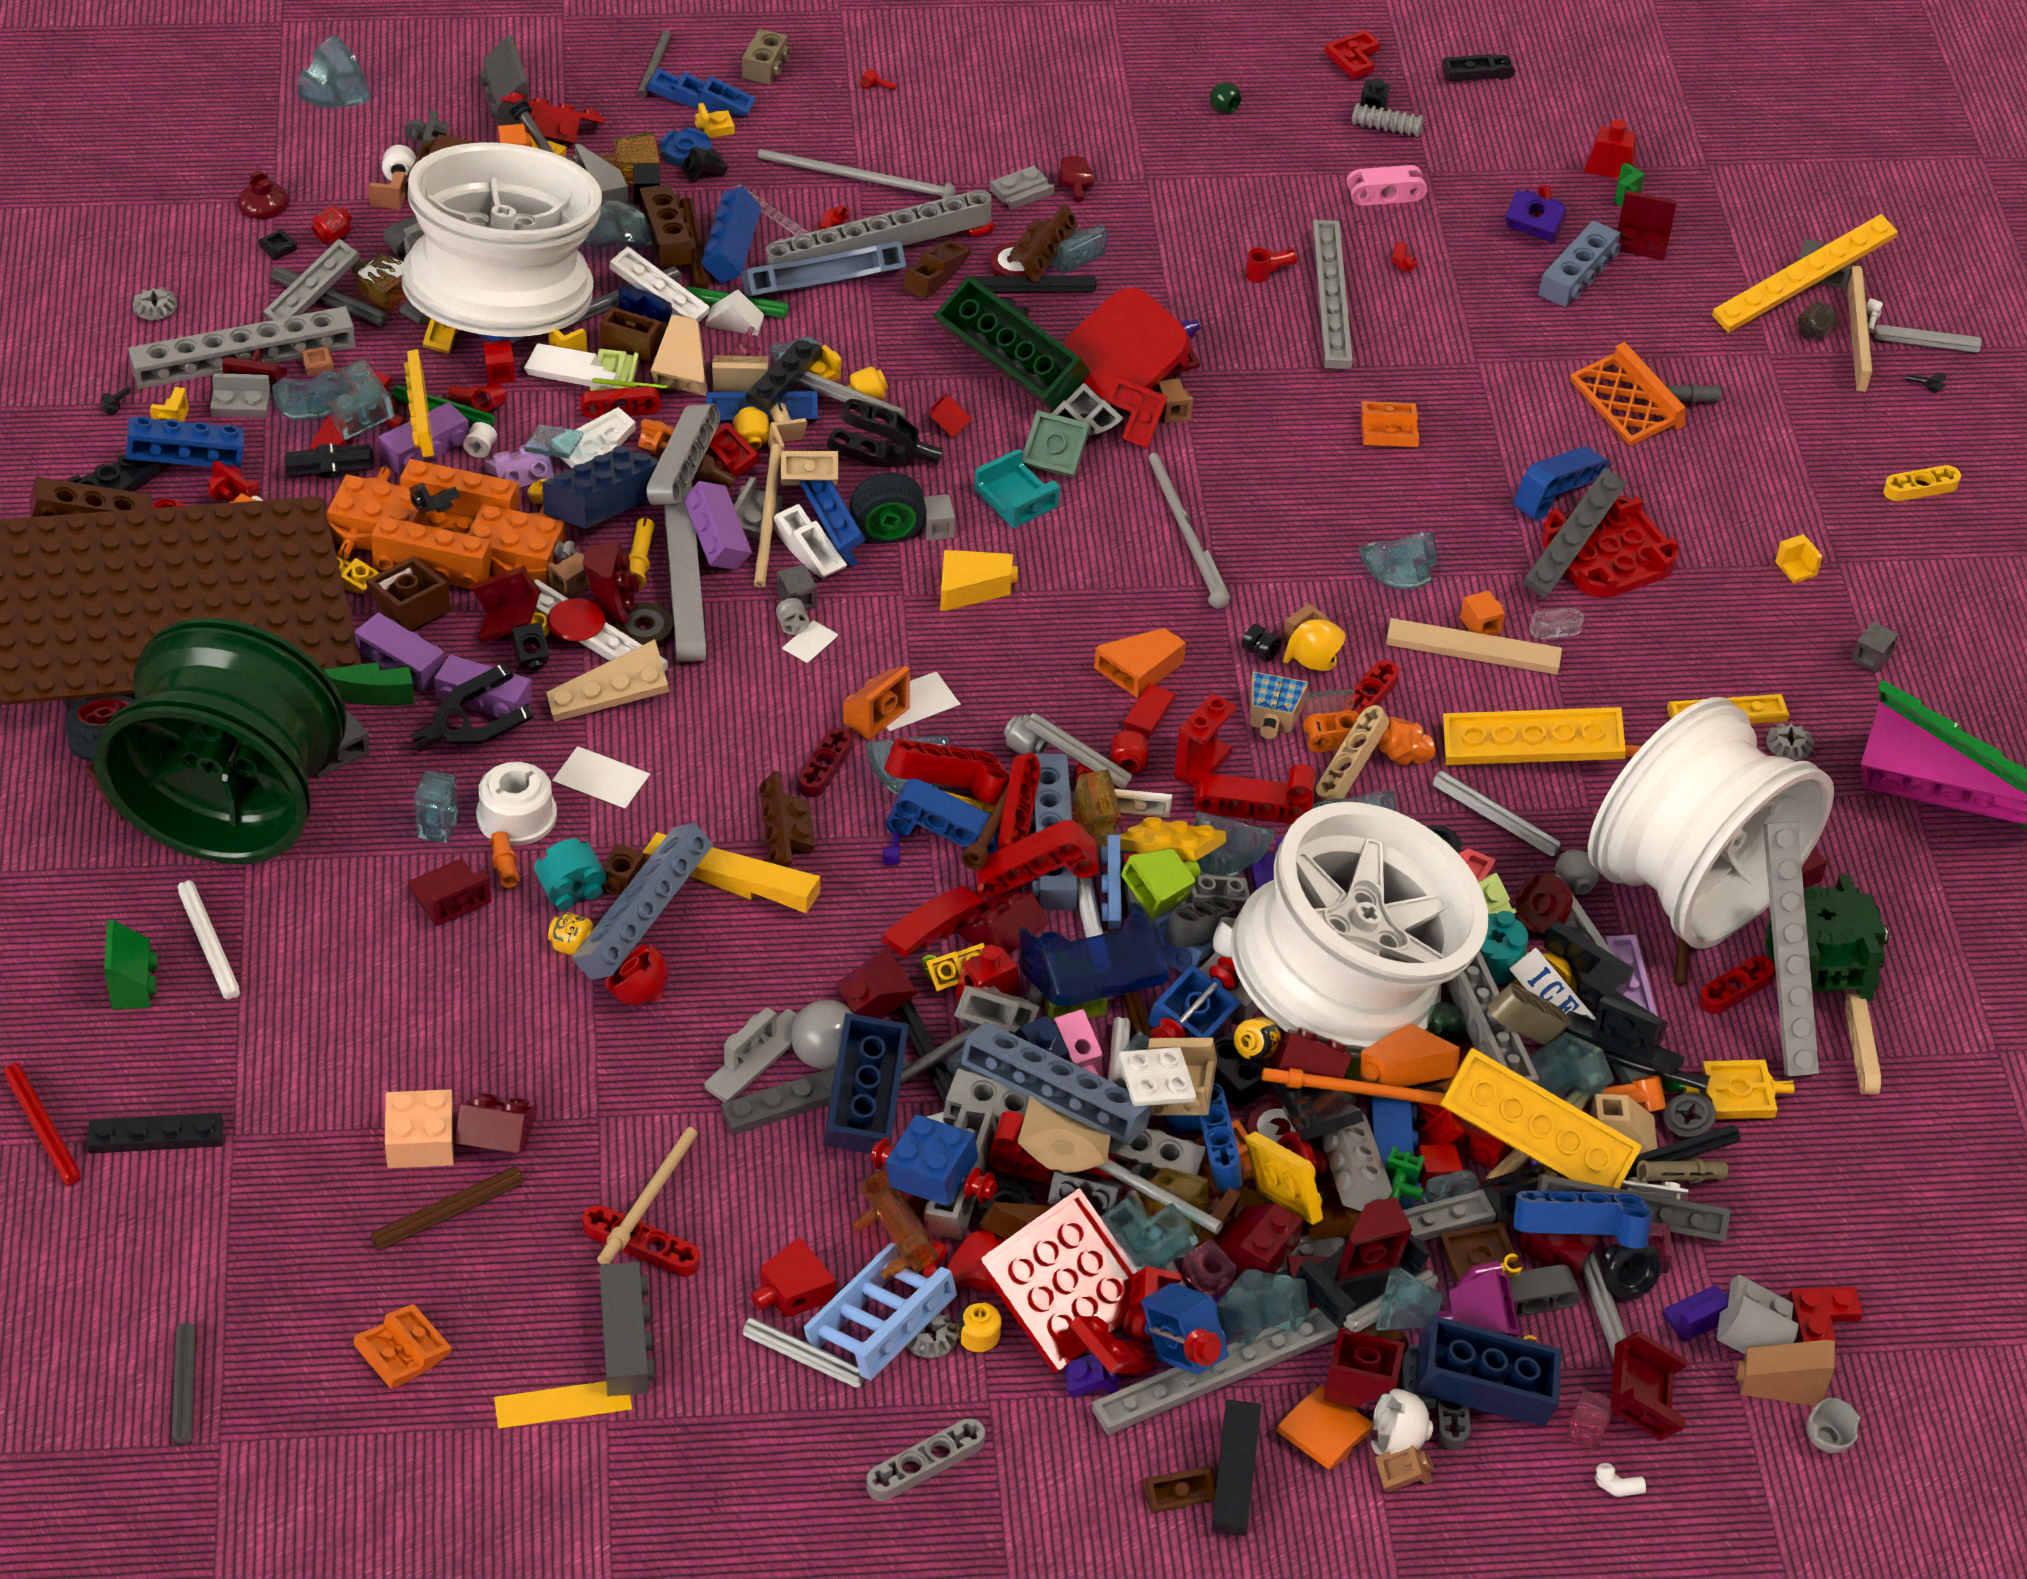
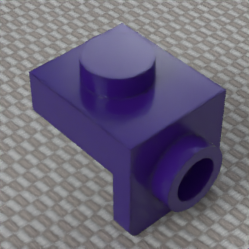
[1065,1354,1121,1398]

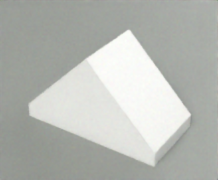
[705,290,764,336]

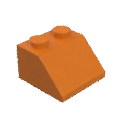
[843,666,910,741]

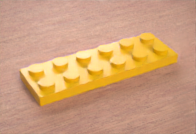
[1443,707,1626,765]
[1439,1048,1642,1188]

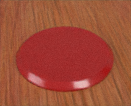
[547,598,606,641]

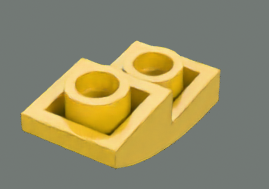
[336,554,380,594]
[926,943,985,992]

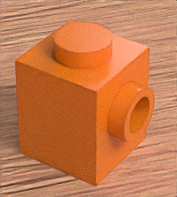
[498,124,532,147]
[1460,590,1505,636]

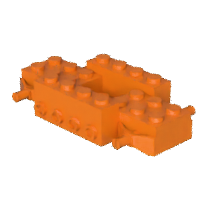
[326,459,567,590]

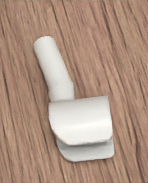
[1866,298,1883,333]

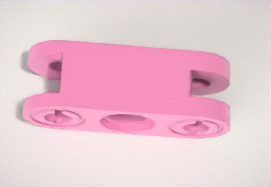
[1346,165,1428,206]

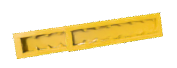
[643,832,820,913]

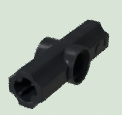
[284,444,374,479]

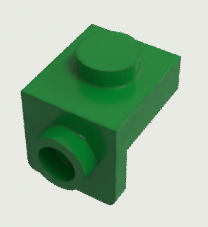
[1614,163,1645,207]

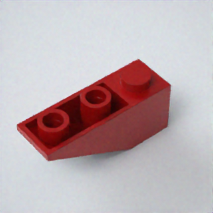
[1416,1102,1514,1170]

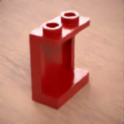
[1174,693,1236,788]

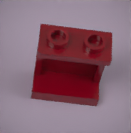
[1610,1331,1687,1441]

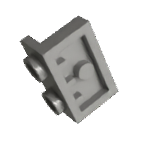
[210,373,271,418]
[733,477,783,540]

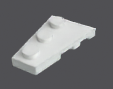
[551,407,636,468]

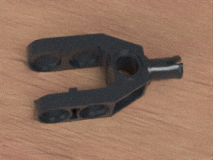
[827,399,943,467]
[411,663,535,752]

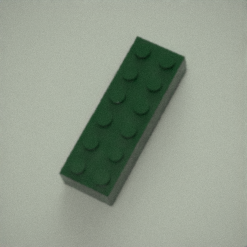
[933,275,1091,412]

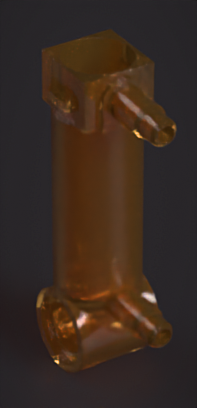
[852,1170,940,1280]

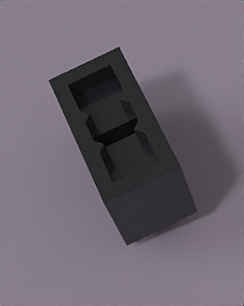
[1214,1032,1269,1110]
[1482,1164,1558,1223]

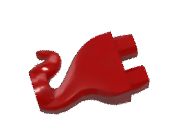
[916,1229,1007,1293]

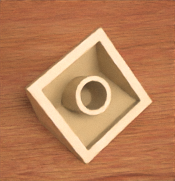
[712,355,769,392]

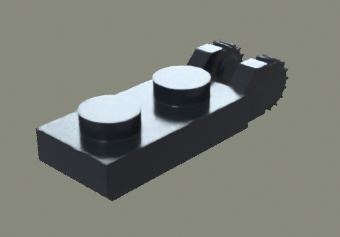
[1442,54,1515,81]

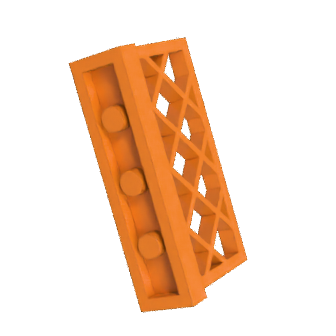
[1570,342,1686,447]

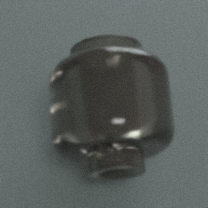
[1797,302,1838,342]

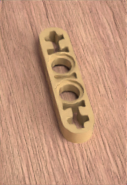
[1316,705,1389,804]
[1845,993,1881,1095]

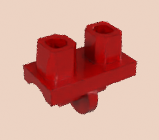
[208,460,260,502]

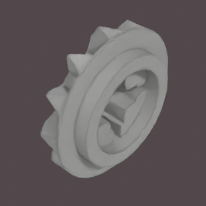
[132,287,177,320]
[1766,722,1815,761]
[906,1314,957,1358]

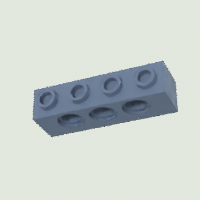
[1538,220,1621,307]

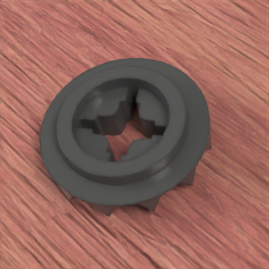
[1664,1093,1716,1140]

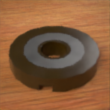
[615,602,674,648]

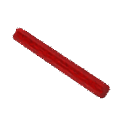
[4,1062,81,1186]

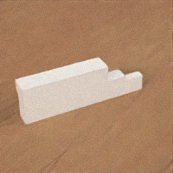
[524,343,619,388]

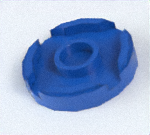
[660,128,712,167]

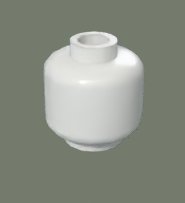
[382,145,416,182]

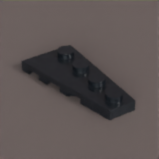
[68,454,171,491]
[1269,1082,1364,1141]

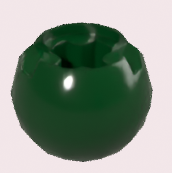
[1210,82,1241,114]

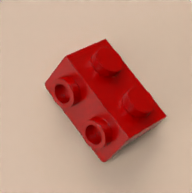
[706,422,761,479]

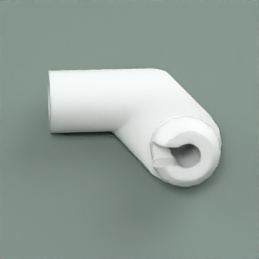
[1594,1463,1646,1497]

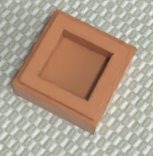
[301,346,334,376]

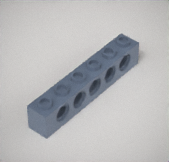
[1029,754,1077,910]
[571,822,714,980]
[961,1021,1152,1145]

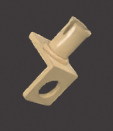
[767,403,807,463]

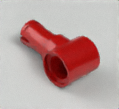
[1245,247,1298,283]
[448,383,506,412]

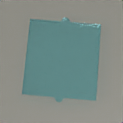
[524,425,583,459]

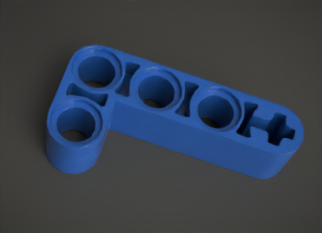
[1514,446,1610,521]
[885,779,1001,855]
[1165,1083,1243,1193]
[1513,1190,1651,1249]

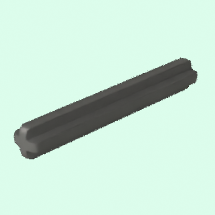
[172,1323,196,1445]

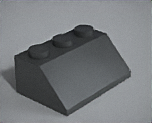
[479,35,528,126]

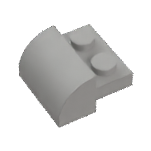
[1717,1274,1799,1354]

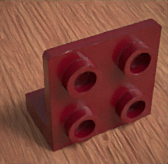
[1617,191,1677,261]
[472,565,541,643]
[408,859,491,926]

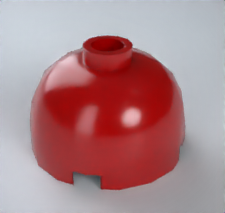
[604,944,669,1006]

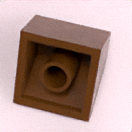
[366,556,451,631]

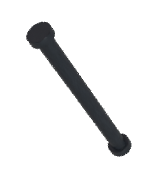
[1557,1032,1711,1094]

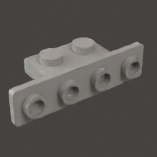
[704,1007,797,1103]

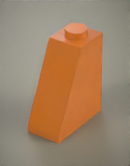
[1094,628,1186,698]
[1359,1024,1460,1087]

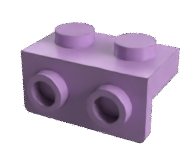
[485,443,554,488]

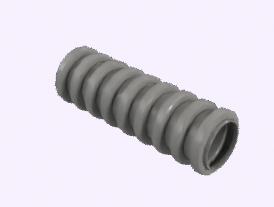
[1352,103,1424,138]

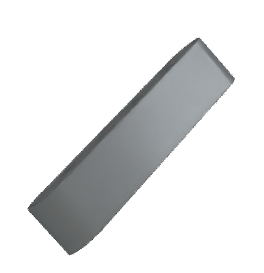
[647,404,720,505]

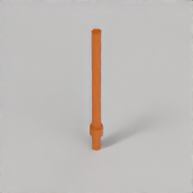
[1262,1068,1445,1105]

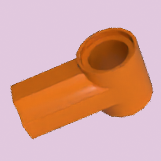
[1599,1075,1666,1112]

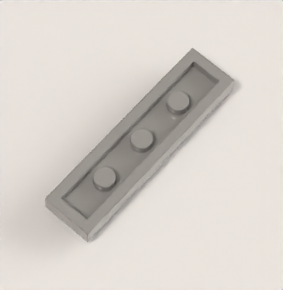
[263,239,360,320]

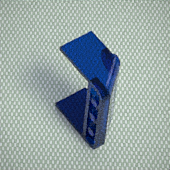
[1019,902,1169,1006]

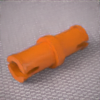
[489,831,520,888]

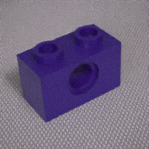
[1505,190,1567,243]

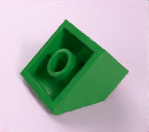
[104,920,158,1010]

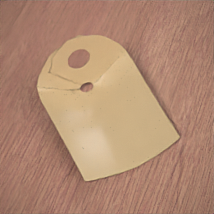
[1018,1096,1111,1174]

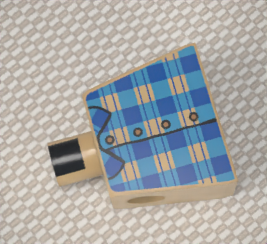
[1250,672,1308,739]

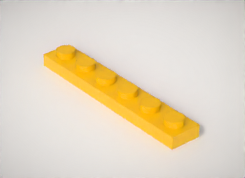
[404,349,434,458]

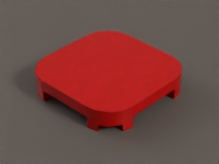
[1063,288,1192,411]
[1542,496,1678,598]

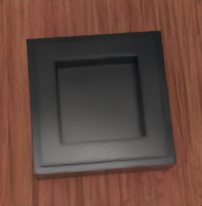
[259,229,297,260]

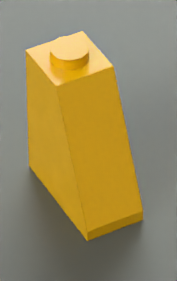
[940,550,1018,611]

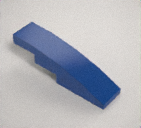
[647,68,756,117]

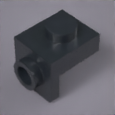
[682,147,728,183]
[409,483,460,514]

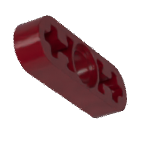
[799,728,852,797]

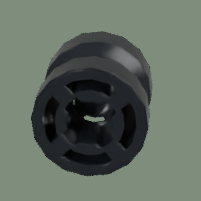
[1241,623,1282,663]

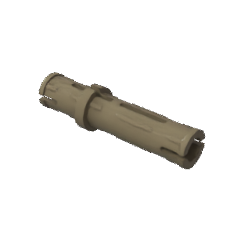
[1636,1157,1728,1184]

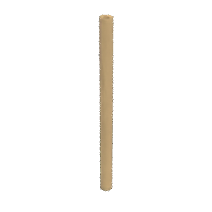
[754,444,782,588]

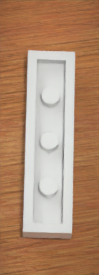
[609,246,710,322]

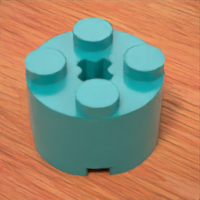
[534,838,606,911]
[1480,911,1528,984]

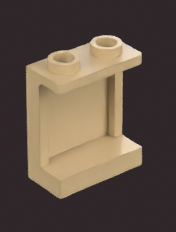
[781,451,838,486]
[1148,1038,1217,1115]

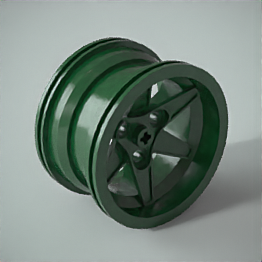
[93,618,347,864]

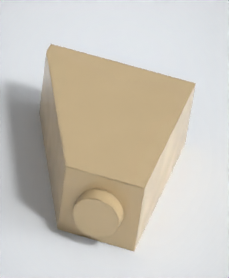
[651,315,708,396]

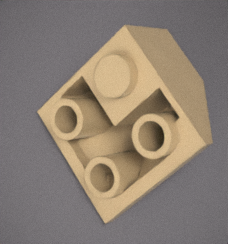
[1590,1094,1658,1154]

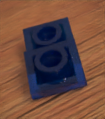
[618,286,672,324]

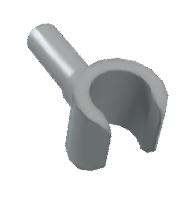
[553,541,584,560]

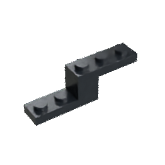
[1544,920,1668,1046]

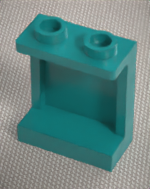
[974,449,1060,528]

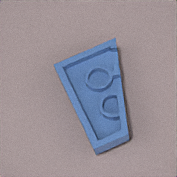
[1101,835,1121,932]

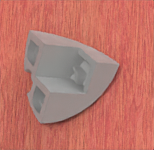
[1051,383,1123,435]

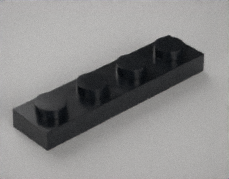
[746,339,822,410]
[87,1113,223,1154]

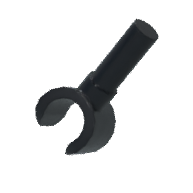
[1905,372,1946,393]
[101,386,131,415]
[1131,1158,1152,1181]

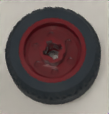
[65,695,136,762]

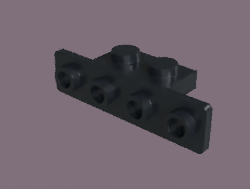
[1562,995,1685,1076]

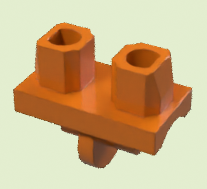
[638,418,675,456]

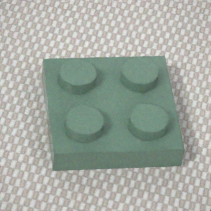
[1023,410,1091,478]

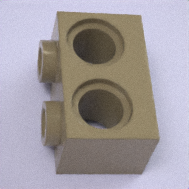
[742,29,791,85]

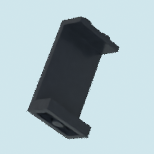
[1294,1234,1431,1328]

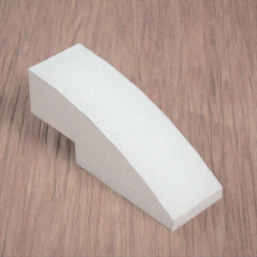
[772,504,847,579]

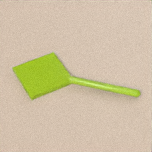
[592,378,672,390]

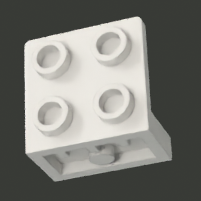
[1111,1047,1196,1106]

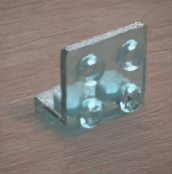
[1051,224,1107,274]

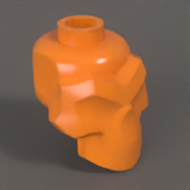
[1377,717,1435,766]

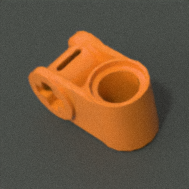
[1303,710,1360,753]

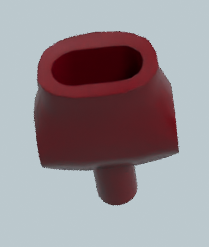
[1059,156,1094,202]

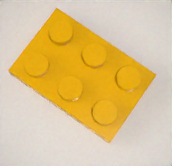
[1120,817,1226,862]
[1245,1131,1323,1225]

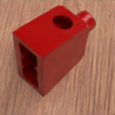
[1584,119,1636,179]
[955,945,1022,1002]
[750,1237,836,1317]

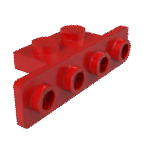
[500,92,605,143]

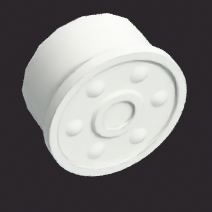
[476,762,557,846]

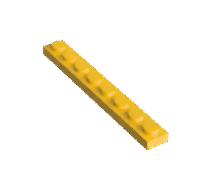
[1712,214,1898,333]

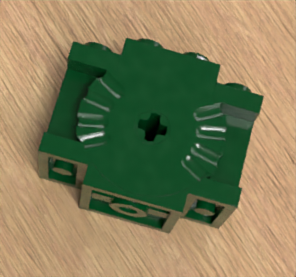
[1765,875,1889,1001]

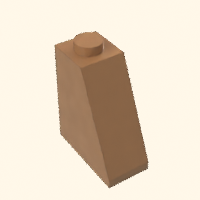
[1735,1340,1835,1406]

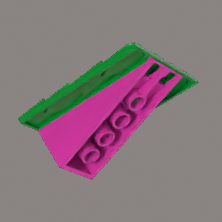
[1861,680,2027,830]

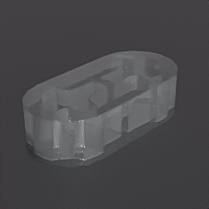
[1529,607,1584,639]

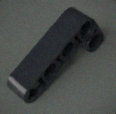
[1211,1399,1261,1536]

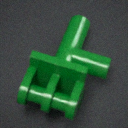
[1386,1146,1425,1202]

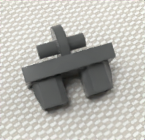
[404,109,450,157]

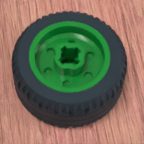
[850,472,927,544]

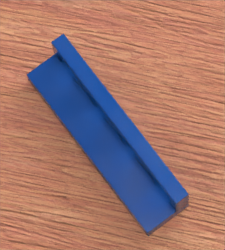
[706,391,818,420]
[799,481,866,567]

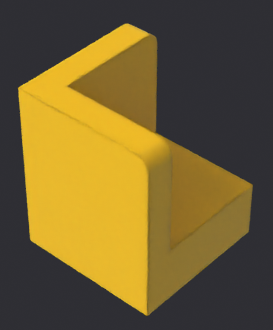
[549,328,587,352]
[1775,534,1822,583]

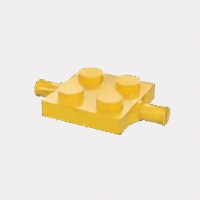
[1684,1060,1794,1119]

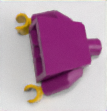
[1436,1254,1537,1342]

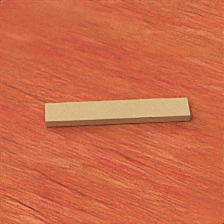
[1847,266,1872,392]
[1386,618,1562,675]

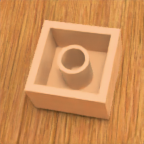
[385,1089,454,1168]

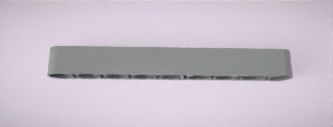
[766,190,992,265]
[664,482,706,662]

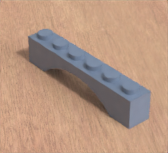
[741,241,906,297]

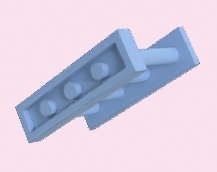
[804,1243,957,1381]

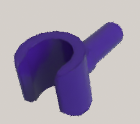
[882,831,900,865]

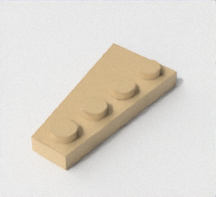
[546,639,670,722]

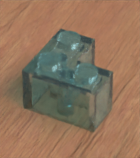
[327,358,395,440]
[1529,1032,1615,1098]
[1100,1198,1199,1271]
[1217,1269,1310,1345]

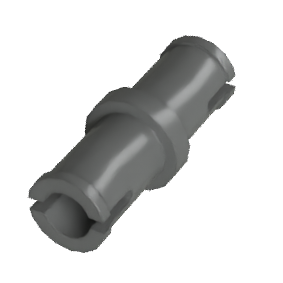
[1665,383,1721,405]

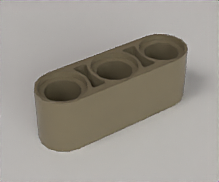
[1487,983,1570,1046]

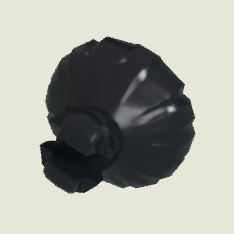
[1602,1243,1662,1301]

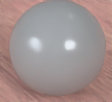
[791,1000,854,1069]

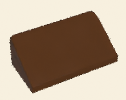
[1141,1465,1216,1513]

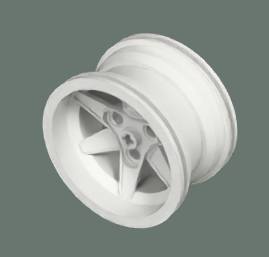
[402,143,602,337]
[1588,697,1834,949]
[1231,802,1488,1059]

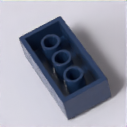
[542,446,659,529]
[823,1013,909,1154]
[1415,1315,1562,1427]

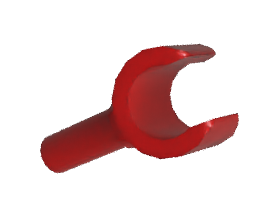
[860,69,897,90]

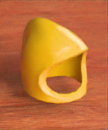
[1283,619,1345,671]

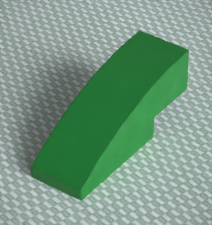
[323,662,414,706]

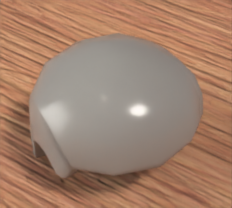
[1807,1398,1860,1453]

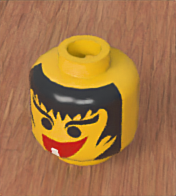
[1234,1017,1281,1060]
[957,1302,1001,1352]

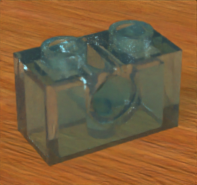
[414,770,459,844]

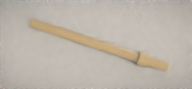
[597,1127,698,1265]

